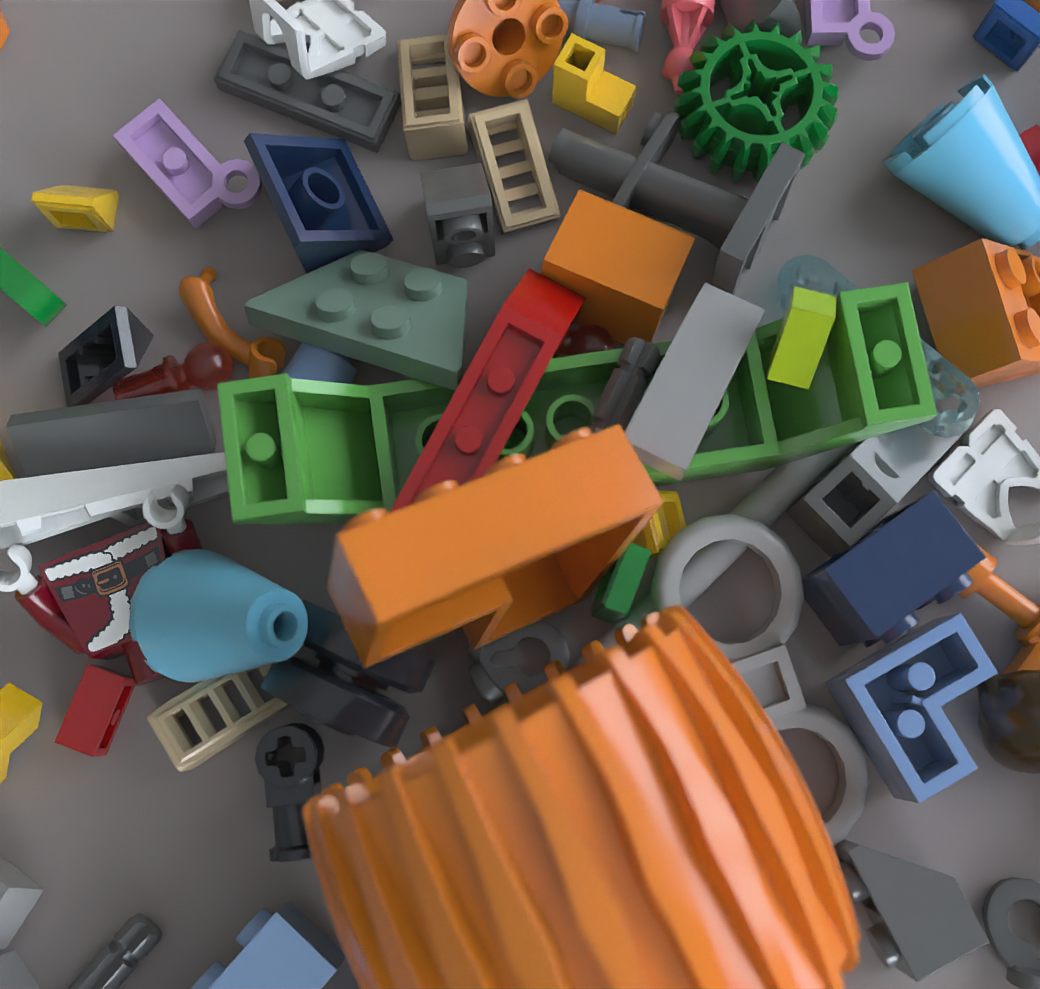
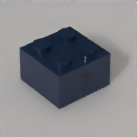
[802,490,986,648]

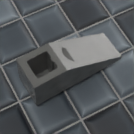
[786,401,965,558]

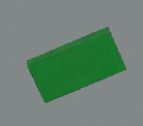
[589,543,652,624]

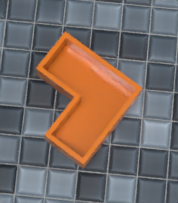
[327,424,663,668]

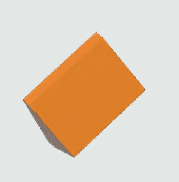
[541,189,696,344]

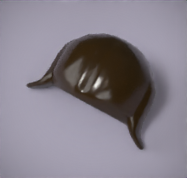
[976,670,1040,774]

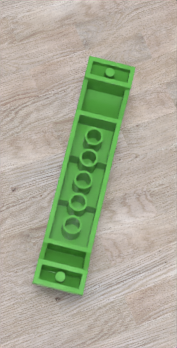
[217,282,937,525]

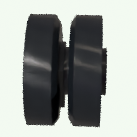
[261,599,436,749]

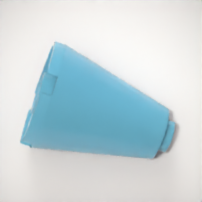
[883,74,1040,250]
[129,549,308,682]

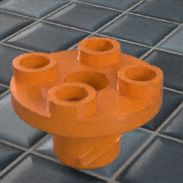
[447,0,568,99]

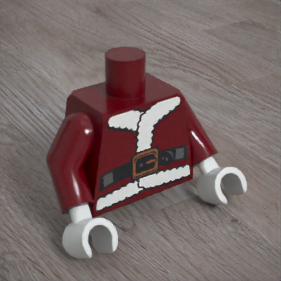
[0,485,203,686]

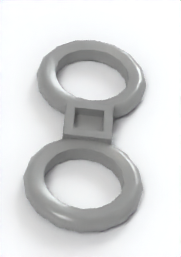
[650,514,869,846]

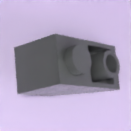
[420,163,495,268]
[833,839,990,982]

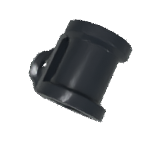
[255,723,325,862]

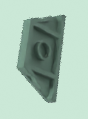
[244,249,469,391]

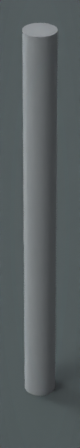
[576,345,934,665]

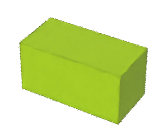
[767,286,836,390]

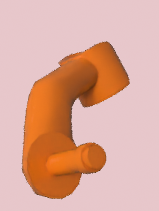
[178,267,286,379]

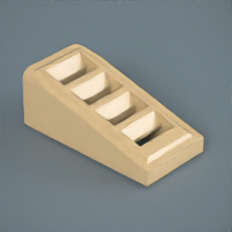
[397,34,468,161]
[467,99,561,234]
[146,664,290,772]

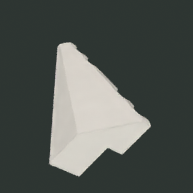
[0,452,229,553]

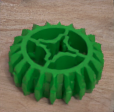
[674,18,839,184]

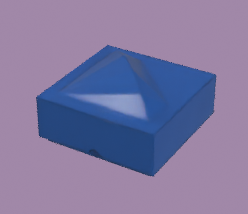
[972,0,1040,72]

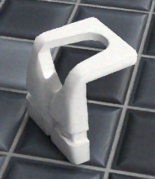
[249,0,386,80]
[928,409,1040,546]

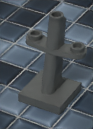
[548,111,805,295]

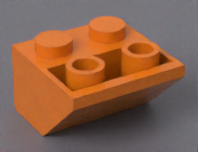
[912,238,1040,389]

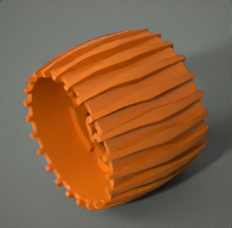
[302,605,861,989]

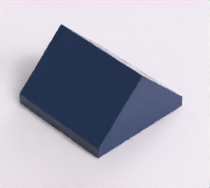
[244,133,394,274]

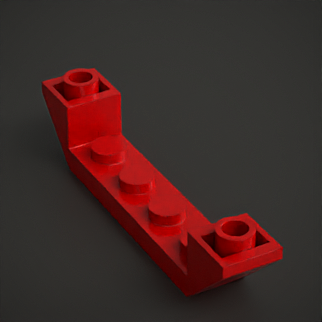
[388,268,585,514]

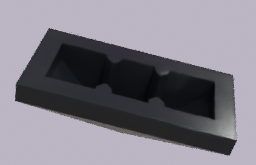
[58,306,154,407]

